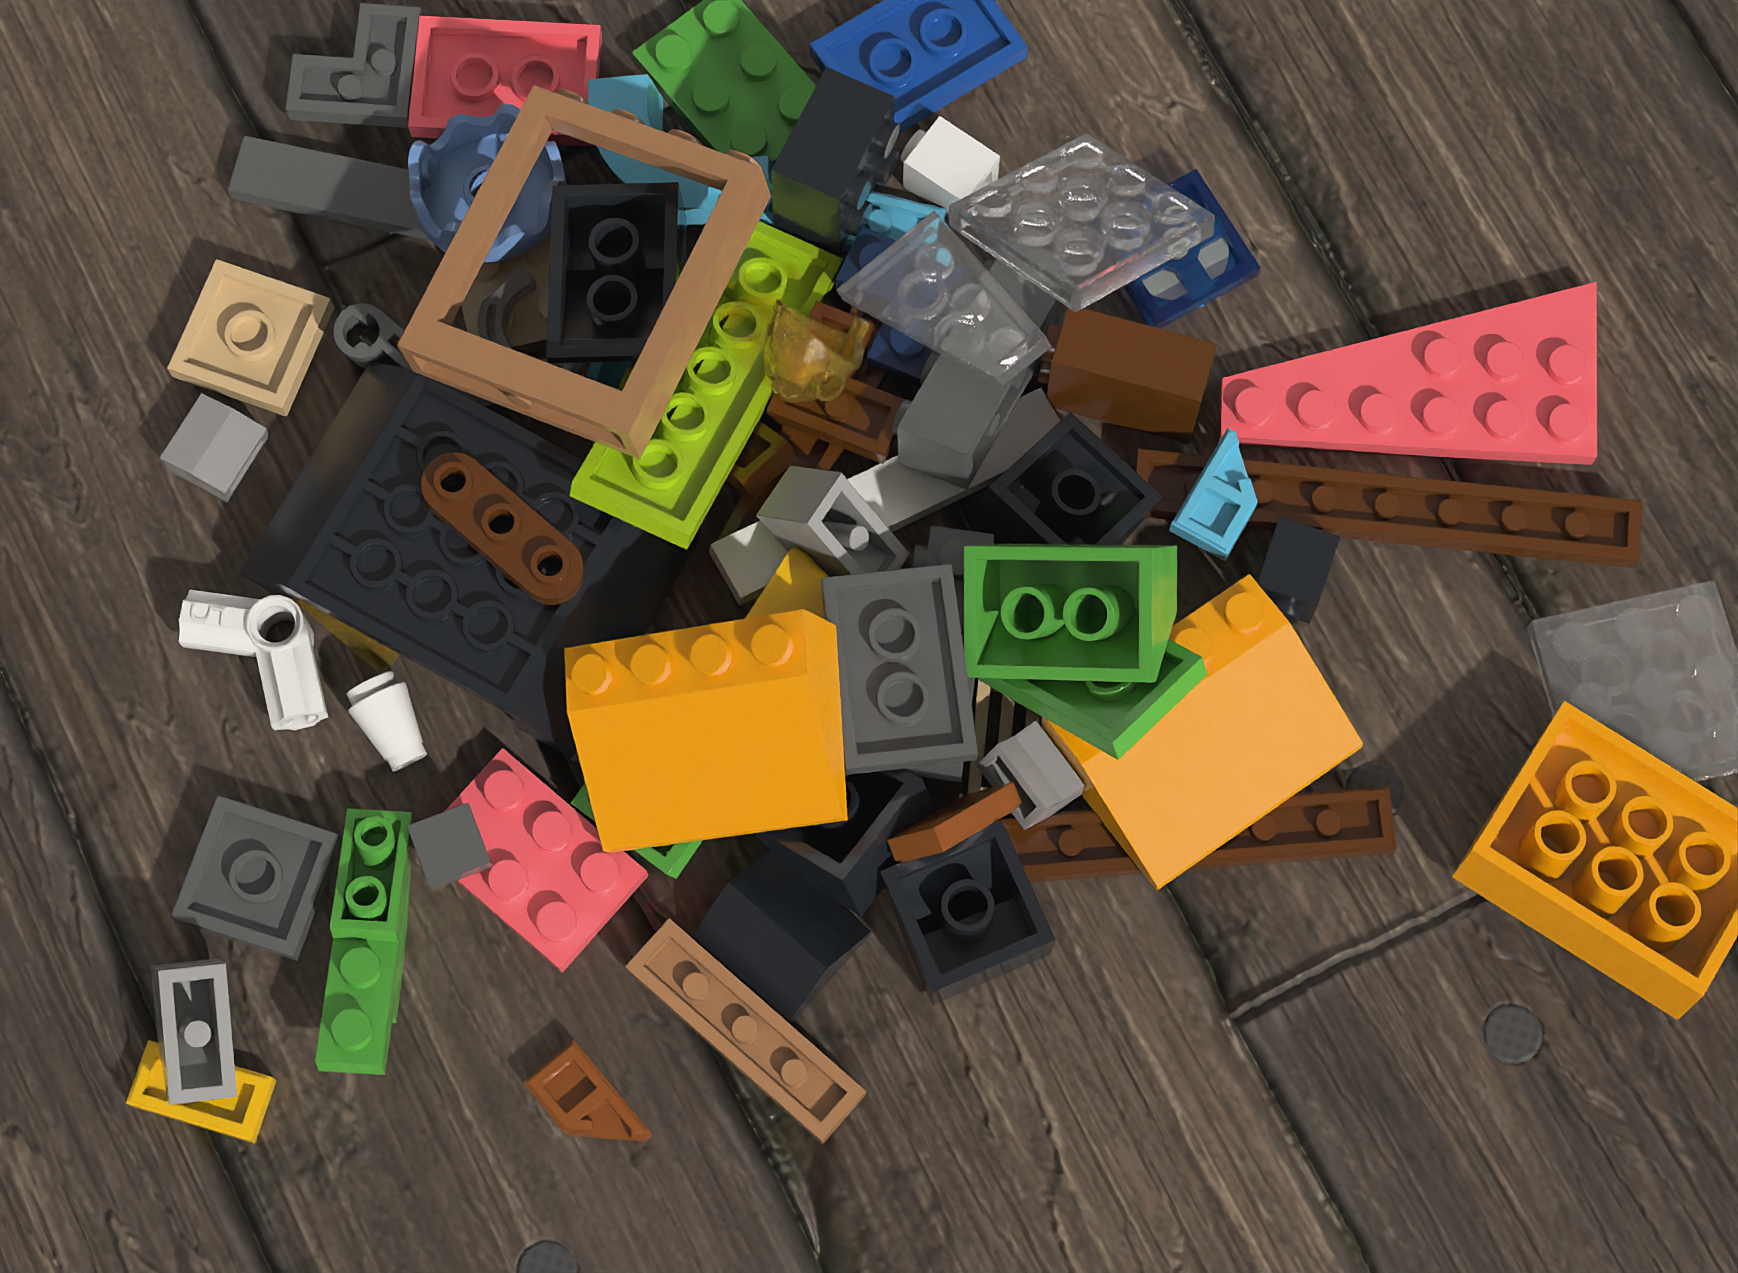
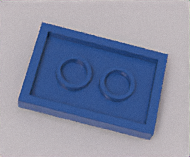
[809,0,1028,133]

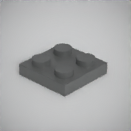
[171,795,343,961]

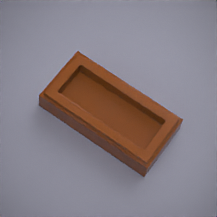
[887,782,1022,863]

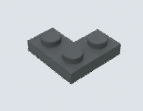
[285,3,423,128]

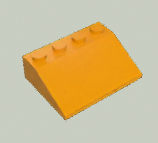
[1041,574,1363,891]
[564,609,848,853]
[1452,701,1738,1020]

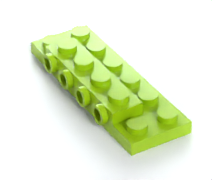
[570,221,844,550]

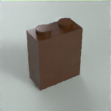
[1038,304,1217,444]

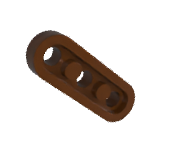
[421,453,584,605]

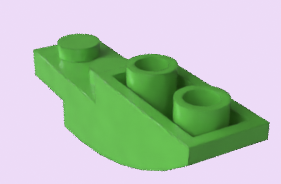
[315,808,413,1075]

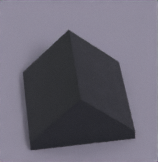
[691,850,871,1024]

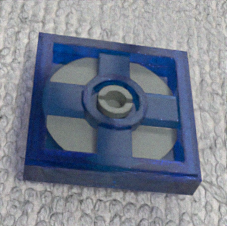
[1090,169,1261,329]

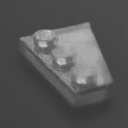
[836,210,1052,387]

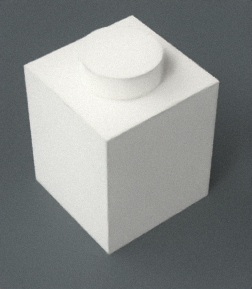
[901,116,1000,227]

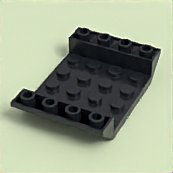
[239,361,698,758]

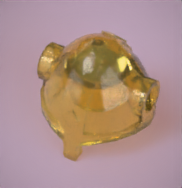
[764,298,870,403]

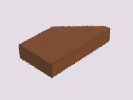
[523,1040,653,1142]

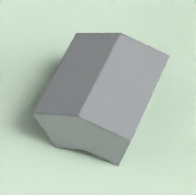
[976,721,1084,830]

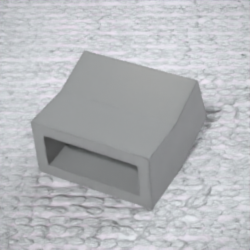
[160,393,268,502]

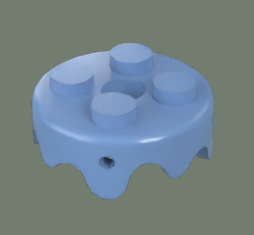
[408,104,566,263]

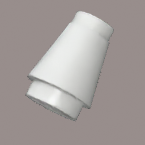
[346,671,427,772]

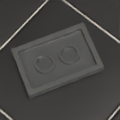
[821,564,978,775]

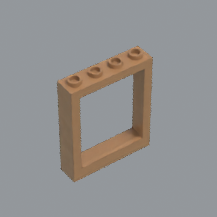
[397,85,771,459]

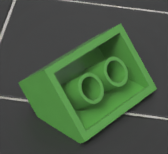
[964,544,1177,683]

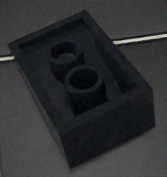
[546,182,687,363]

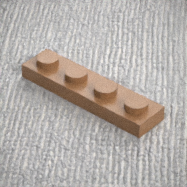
[625,918,866,1144]

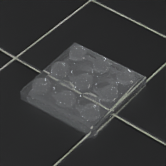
[949,133,1215,312]
[1527,580,1738,782]

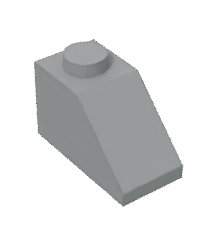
[756,466,910,577]
[151,959,237,1105]

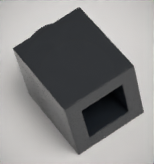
[1257,517,1340,624]

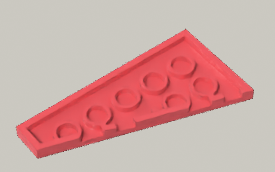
[1218,282,1597,465]

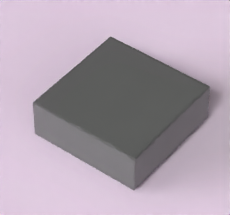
[407,802,493,890]

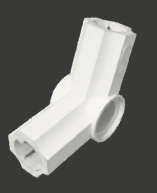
[179,590,328,731]

